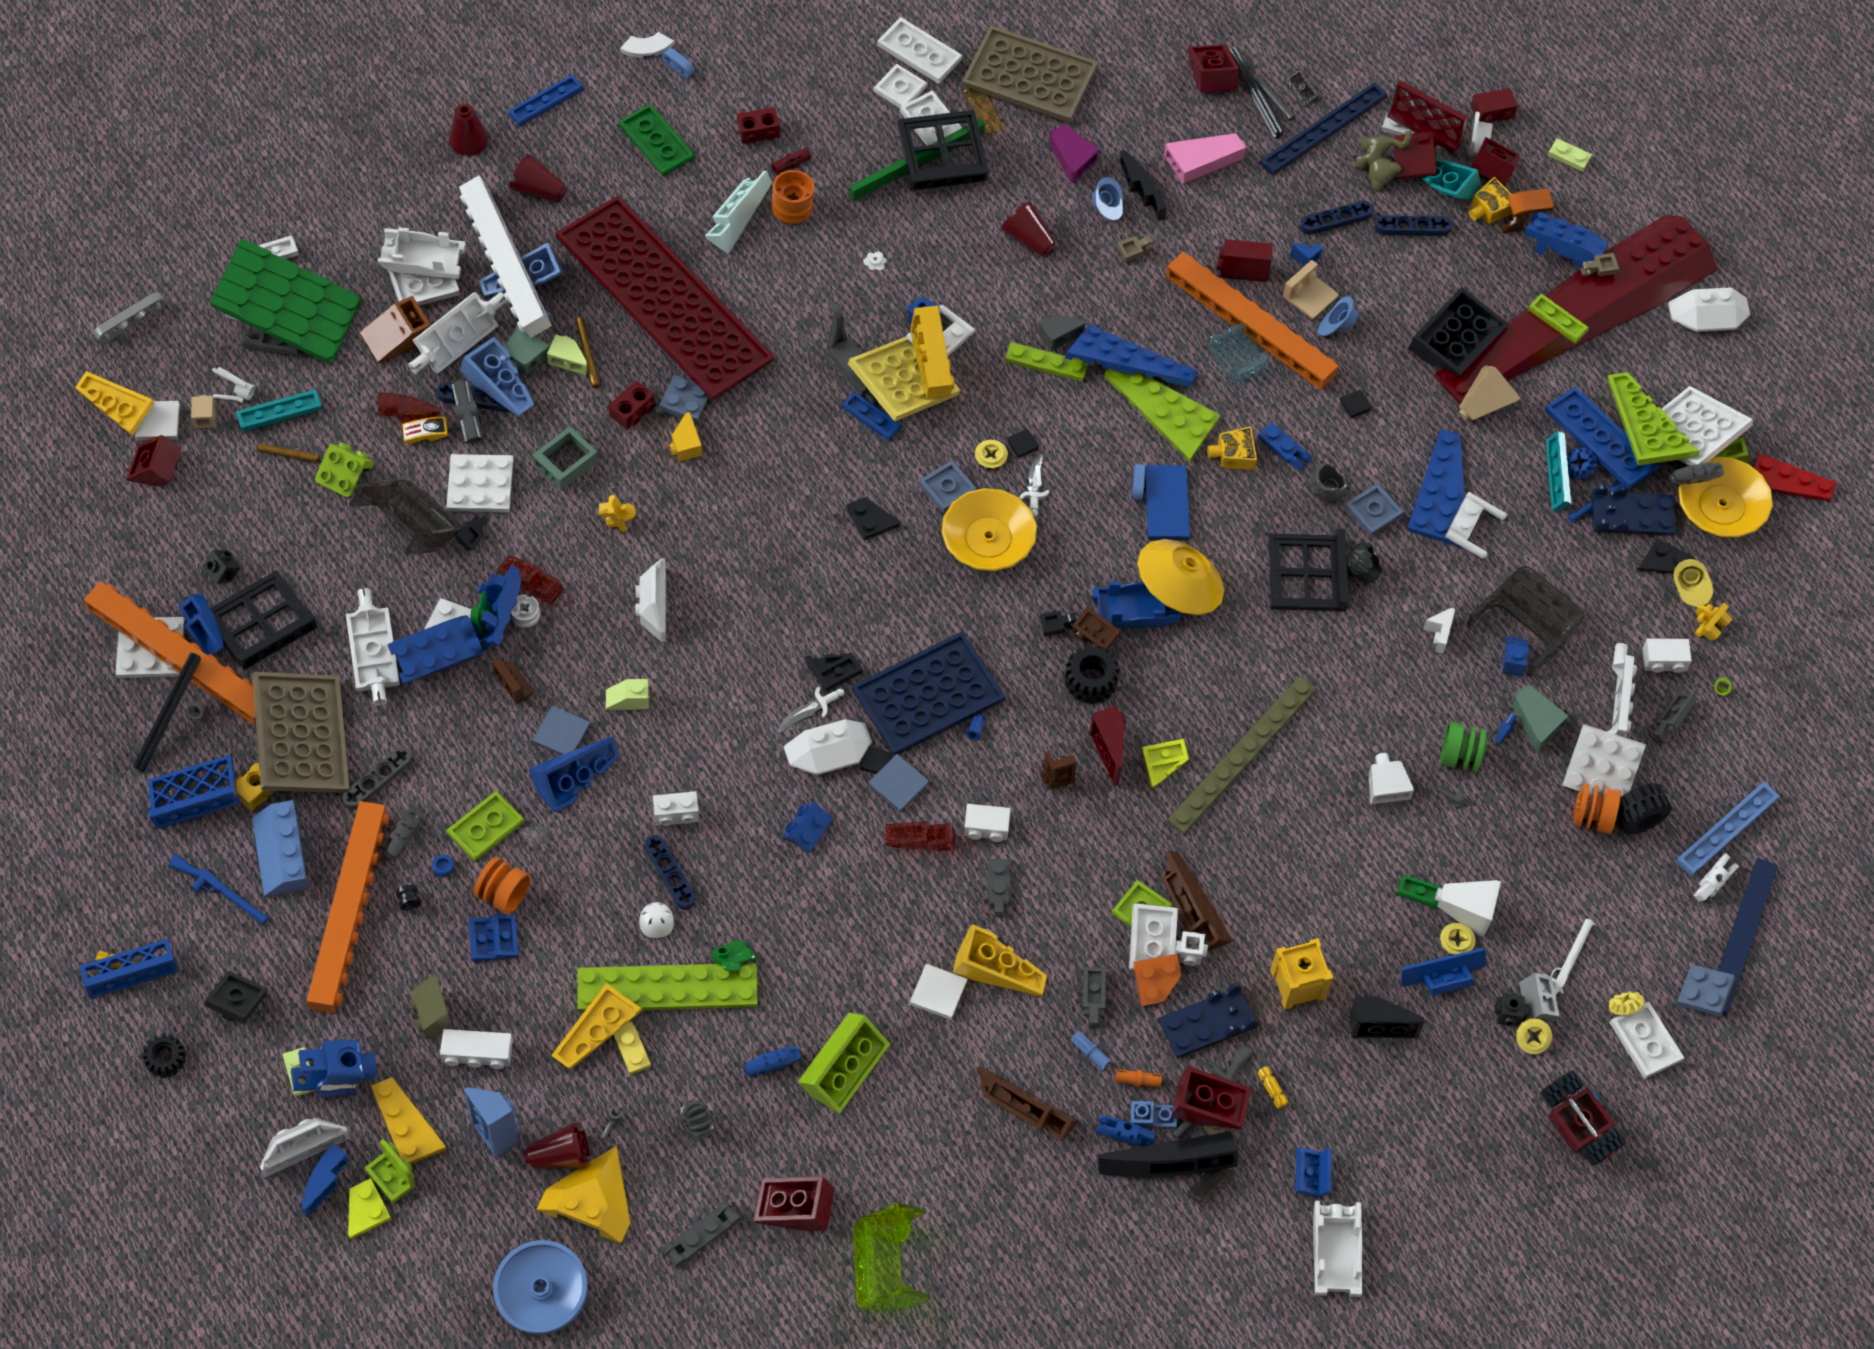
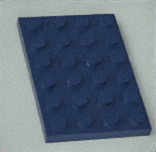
[852,631,1005,756]

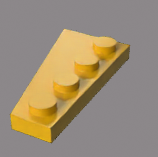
[75,371,155,436]
[551,983,643,1070]
[371,1077,447,1164]

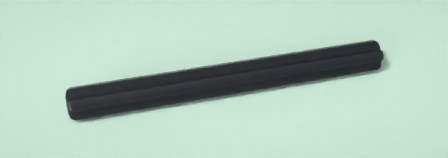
[1228,46,1284,138]
[133,652,201,772]

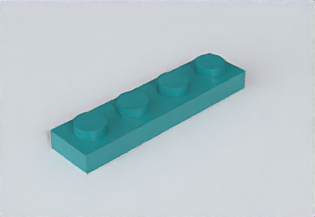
[236,389,322,432]
[1545,431,1571,512]

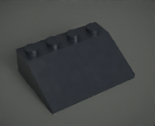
[1408,287,1509,376]

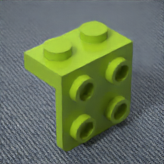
[315,442,375,497]
[364,1139,415,1204]

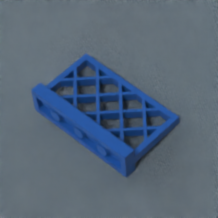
[148,755,241,829]

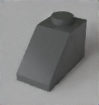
[1038,314,1086,351]

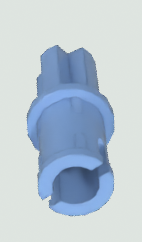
[1071,1031,1111,1070]

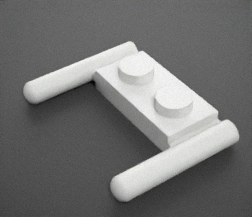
[906,305,976,357]
[1445,492,1507,559]

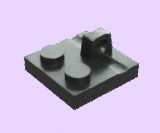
[204,971,268,1024]

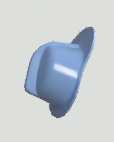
[1092,177,1123,221]
[1318,296,1359,336]

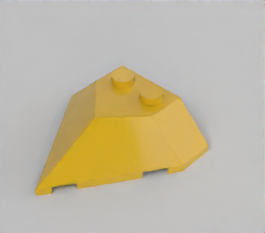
[536,1145,630,1244]

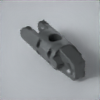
[1669,463,1724,485]
[383,808,421,860]

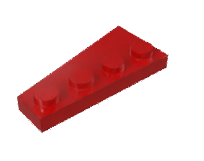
[1753,453,1837,502]

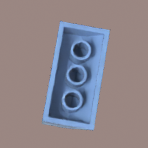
[252,800,309,897]
[464,1087,520,1158]

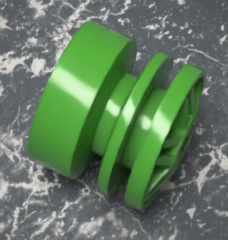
[1440,721,1487,773]

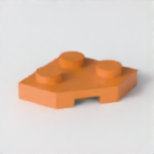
[1133,953,1181,1006]

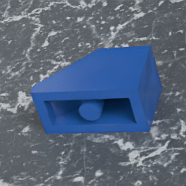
[1502,636,1529,677]

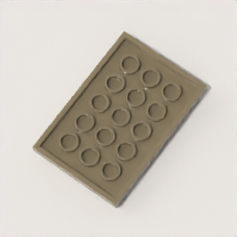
[962,25,1098,123]
[252,672,349,793]

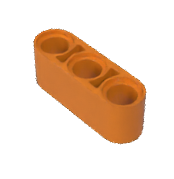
[1508,189,1554,216]

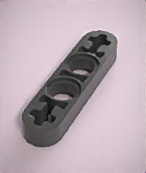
[342,747,412,810]

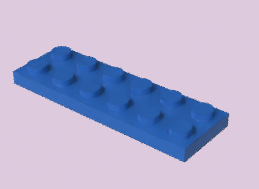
[1544,386,1660,490]

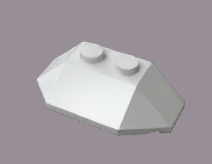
[1668,288,1750,332]
[635,559,666,642]
[784,719,872,775]
[260,1118,350,1178]

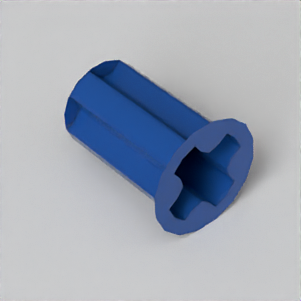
[965,715,986,741]

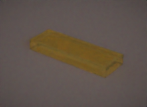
[963,87,1003,135]

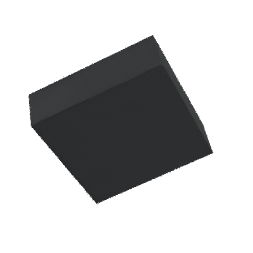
[1340,390,1372,419]
[1007,428,1039,459]
[861,746,892,774]

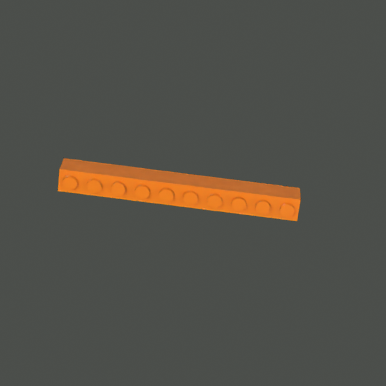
[1166,252,1339,390]
[84,581,256,726]
[306,801,390,1013]

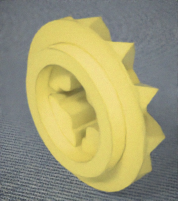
[975,440,1008,470]
[1440,923,1476,954]
[1609,991,1645,1015]
[1516,1018,1552,1054]

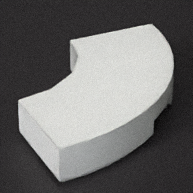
[620,32,674,58]

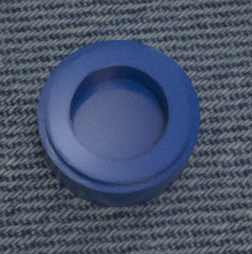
[432,855,455,877]

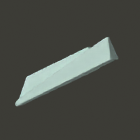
[705,171,772,253]

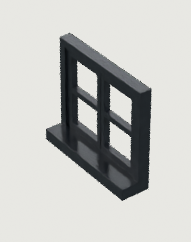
[897,110,989,191]
[1268,529,1349,611]
[210,570,318,670]

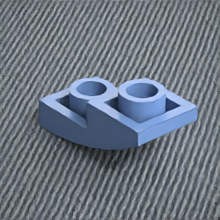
[1131,1101,1177,1129]

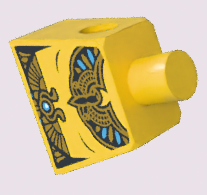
[1469,177,1513,224]
[1207,427,1257,470]

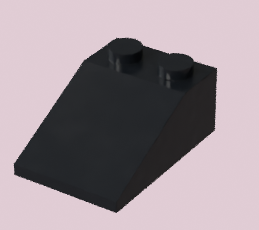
[1350,994,1425,1038]

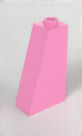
[1164,133,1246,184]

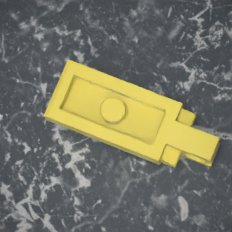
[614,1022,651,1075]

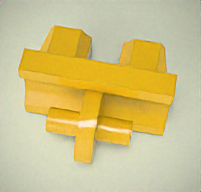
[599,495,636,532]
[1694,602,1732,641]

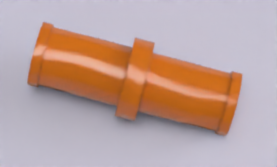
[1115,1069,1162,1088]

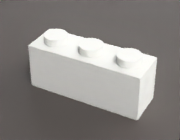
[440,1029,513,1069]

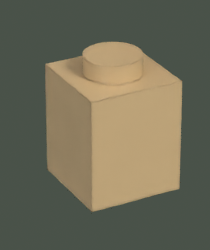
[191,395,215,428]

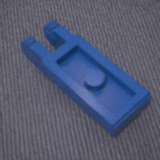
[1257,422,1312,471]

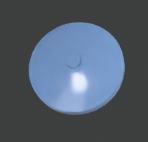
[493,1240,588,1335]

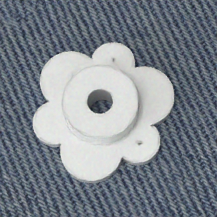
[863,252,887,270]

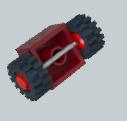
[1540,1070,1626,1166]

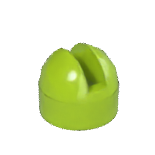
[1714,678,1732,696]

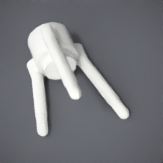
[212,367,255,403]

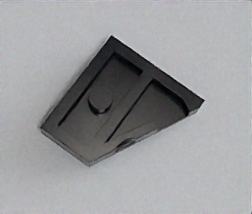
[846,497,900,540]
[1638,538,1694,574]
[805,653,863,692]

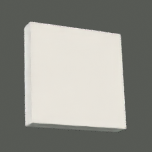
[873,64,928,108]
[135,401,180,441]
[910,964,967,1020]

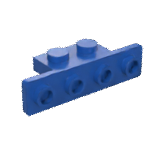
[1401,948,1486,996]

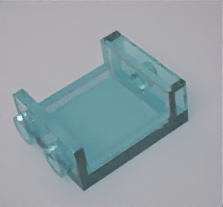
[1208,323,1270,385]

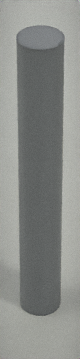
[1255,76,1295,121]

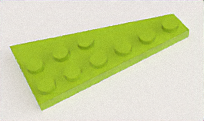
[1104,369,1220,462]
[1608,372,1699,466]

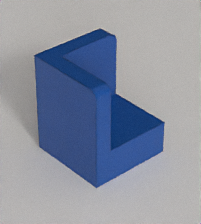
[1290,242,1323,266]

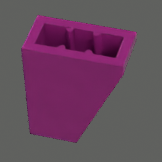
[1050,123,1099,183]

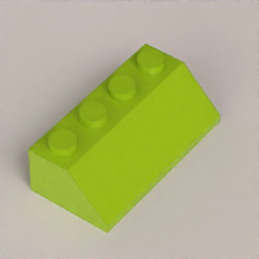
[798,1013,890,1114]

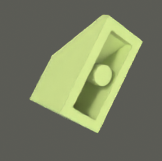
[547,335,588,375]
[606,679,649,710]

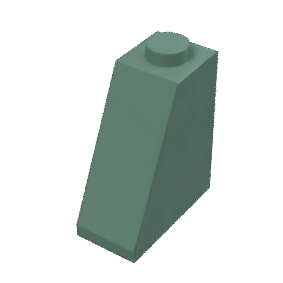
[1512,684,1568,752]

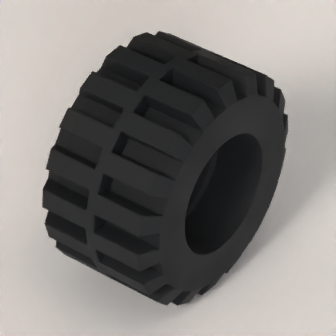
[1065,645,1120,704]
[1616,783,1673,834]

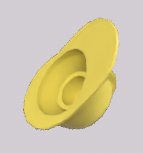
[1673,559,1713,607]

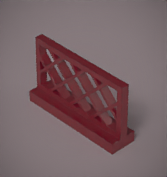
[1387,80,1468,154]

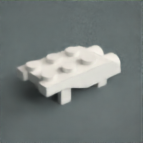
[378,227,466,279]
[1313,1201,1362,1297]

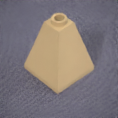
[1459,366,1520,421]

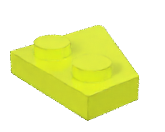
[1141,739,1189,788]
[348,1178,391,1240]

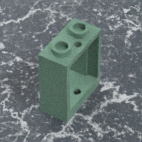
[532,426,598,491]

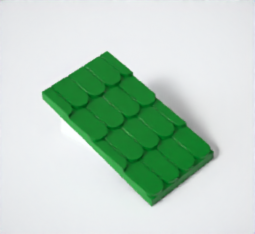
[210,238,362,365]

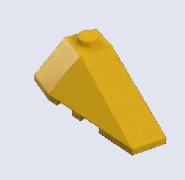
[953,924,1047,996]

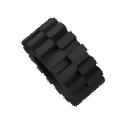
[142,1033,186,1078]

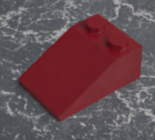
[1188,44,1239,94]
[1089,705,1126,786]
[1171,1066,1251,1129]
[754,1176,835,1231]

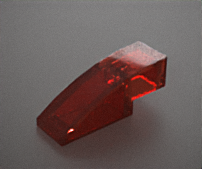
[378,392,441,423]
[497,555,564,605]
[884,821,956,851]

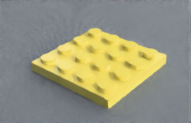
[848,337,960,422]

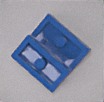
[468,914,518,962]

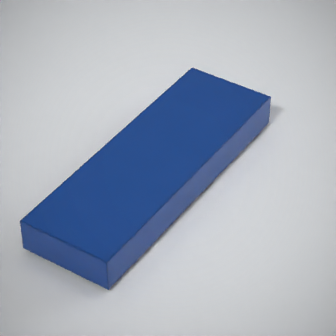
[841,391,902,441]

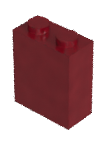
[1217,239,1273,282]

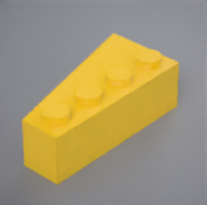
[910,306,955,399]

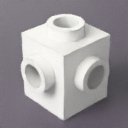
[1175,931,1208,966]

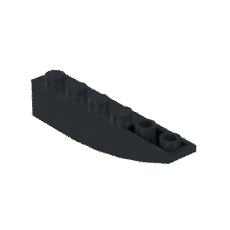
[1097,1131,1238,1177]

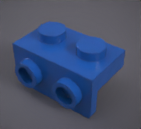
[782,802,833,853]
[1295,1147,1333,1198]

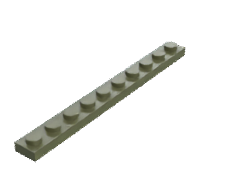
[1167,676,1316,835]

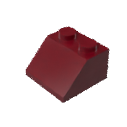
[1394,131,1437,180]
[1470,137,1520,186]
[126,435,182,486]

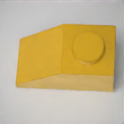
[669,412,702,462]

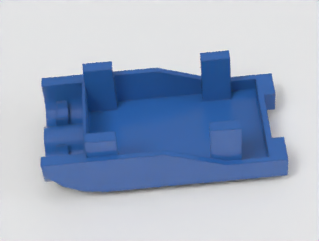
[1524,212,1608,268]
[470,565,521,650]
[1092,581,1181,628]
[387,615,484,685]

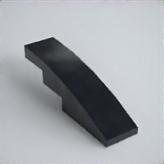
[1119,150,1167,220]

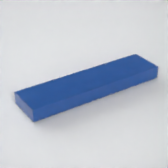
[508,74,584,127]

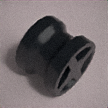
[395,884,421,911]

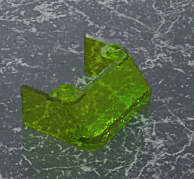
[853,1203,931,1310]

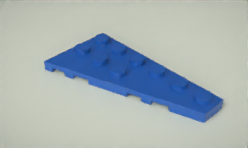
[1065,325,1198,388]
[1407,429,1465,549]

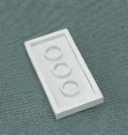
[877,17,962,84]

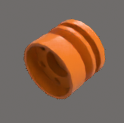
[772,170,814,224]
[1573,782,1621,835]
[473,856,531,915]

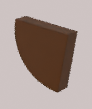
[1501,215,1525,233]

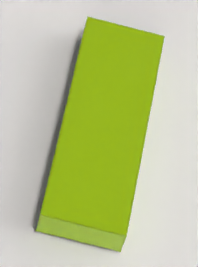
[1528,294,1589,344]

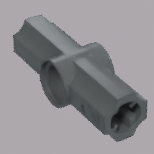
[451,380,483,444]

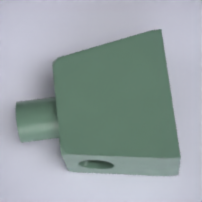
[505,327,550,375]

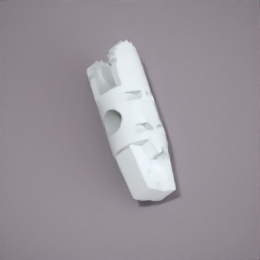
[1694,853,1739,902]

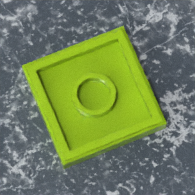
[1111,880,1173,927]

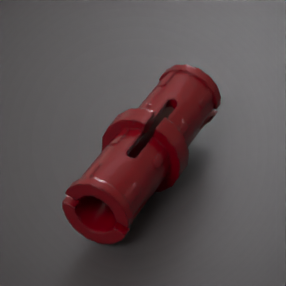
[771,147,811,174]

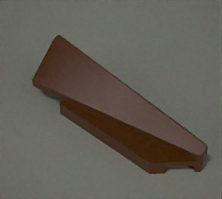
[1161,851,1233,951]
[976,1067,1079,1141]

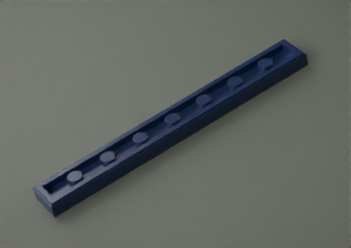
[1260,82,1387,176]
[1718,857,1778,1016]

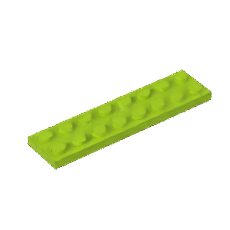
[577,963,757,1012]

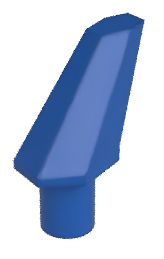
[1495,713,1517,744]

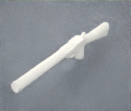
[1544,919,1595,996]

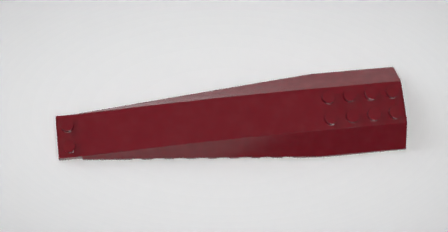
[1434,215,1717,405]

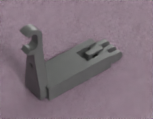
[827,303,877,405]

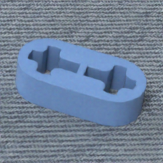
[662,48,695,79]
[1132,464,1145,500]

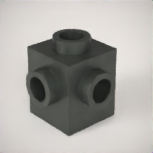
[202,550,241,583]
[1495,992,1528,1027]

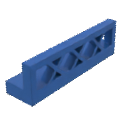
[80,939,178,999]

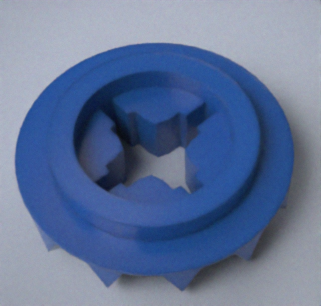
[1567,447,1597,479]

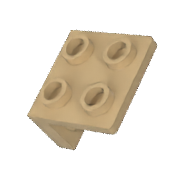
[1283,260,1339,320]

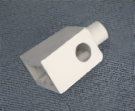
[1369,753,1414,805]

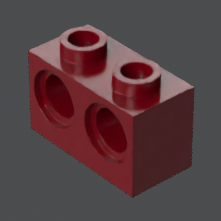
[737,107,780,143]
[608,380,655,430]

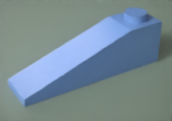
[479,243,564,297]
[460,337,534,417]

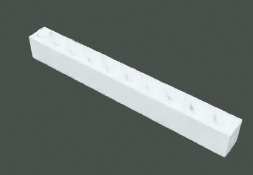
[459,175,552,338]

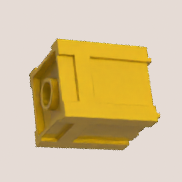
[1270,938,1333,1010]

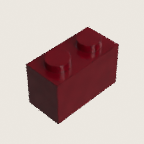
[1471,88,1518,123]

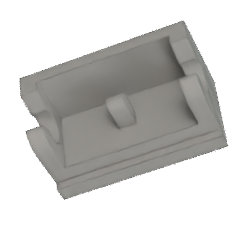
[1519,973,1559,1023]

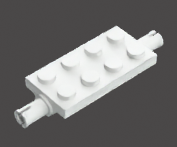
[408,292,508,374]
[346,588,400,706]
[1607,643,1637,738]

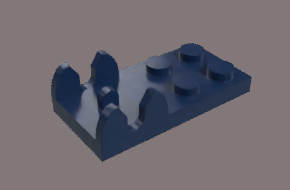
[1591,485,1676,536]
[1158,983,1259,1059]

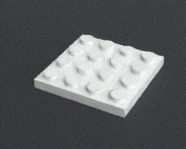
[1662,386,1753,466]

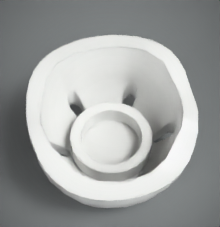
[639,902,674,938]

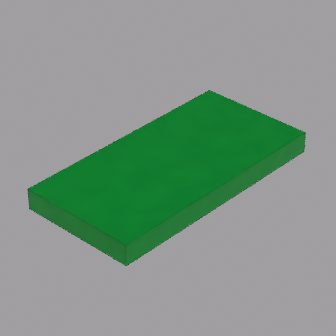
[618,104,695,177]

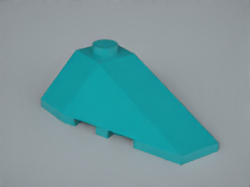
[1419,157,1481,200]

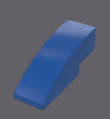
[178,593,223,656]
[301,1143,349,1217]

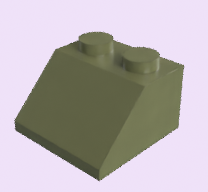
[410,974,451,1039]

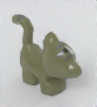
[1356,131,1412,192]

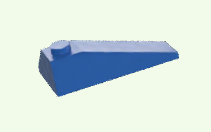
[529,736,619,812]

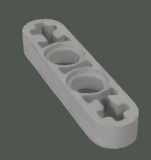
[94,292,167,344]

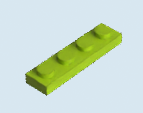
[1005,342,1088,382]

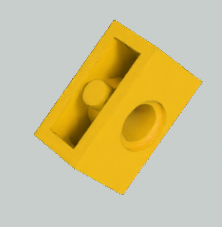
[236,762,275,812]

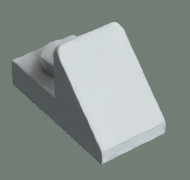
[1423,608,1455,653]

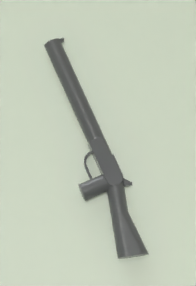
[1172,1045,1255,1140]

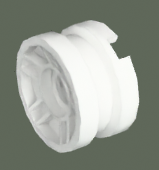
[511,594,540,628]

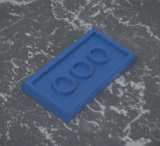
[1145,465,1190,540]

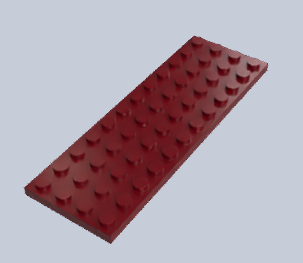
[556,195,774,401]

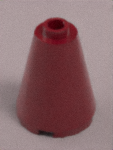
[449,104,488,156]
[509,153,567,202]
[1001,201,1056,256]
[524,1122,590,1168]

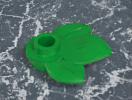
[470,591,493,634]
[711,941,756,972]

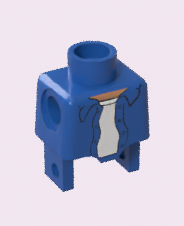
[291,1040,376,1098]

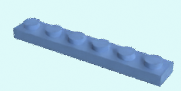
[1676,782,1780,877]

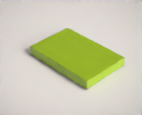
[446,790,525,862]

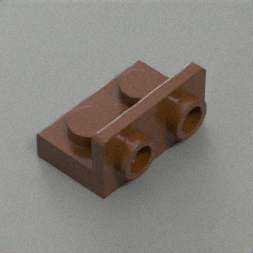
[1072,606,1121,653]
[492,657,533,704]
[1041,751,1077,790]

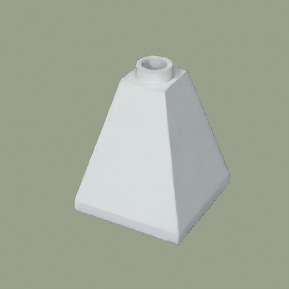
[1435,880,1501,937]

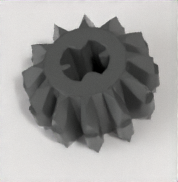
[680,1100,714,1141]

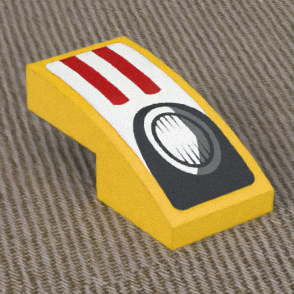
[402,417,449,444]

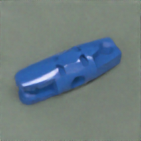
[744,1046,801,1076]
[1096,1115,1156,1146]

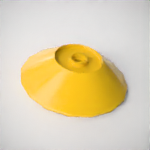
[1678,457,1773,538]
[942,488,1037,571]
[1137,539,1224,615]

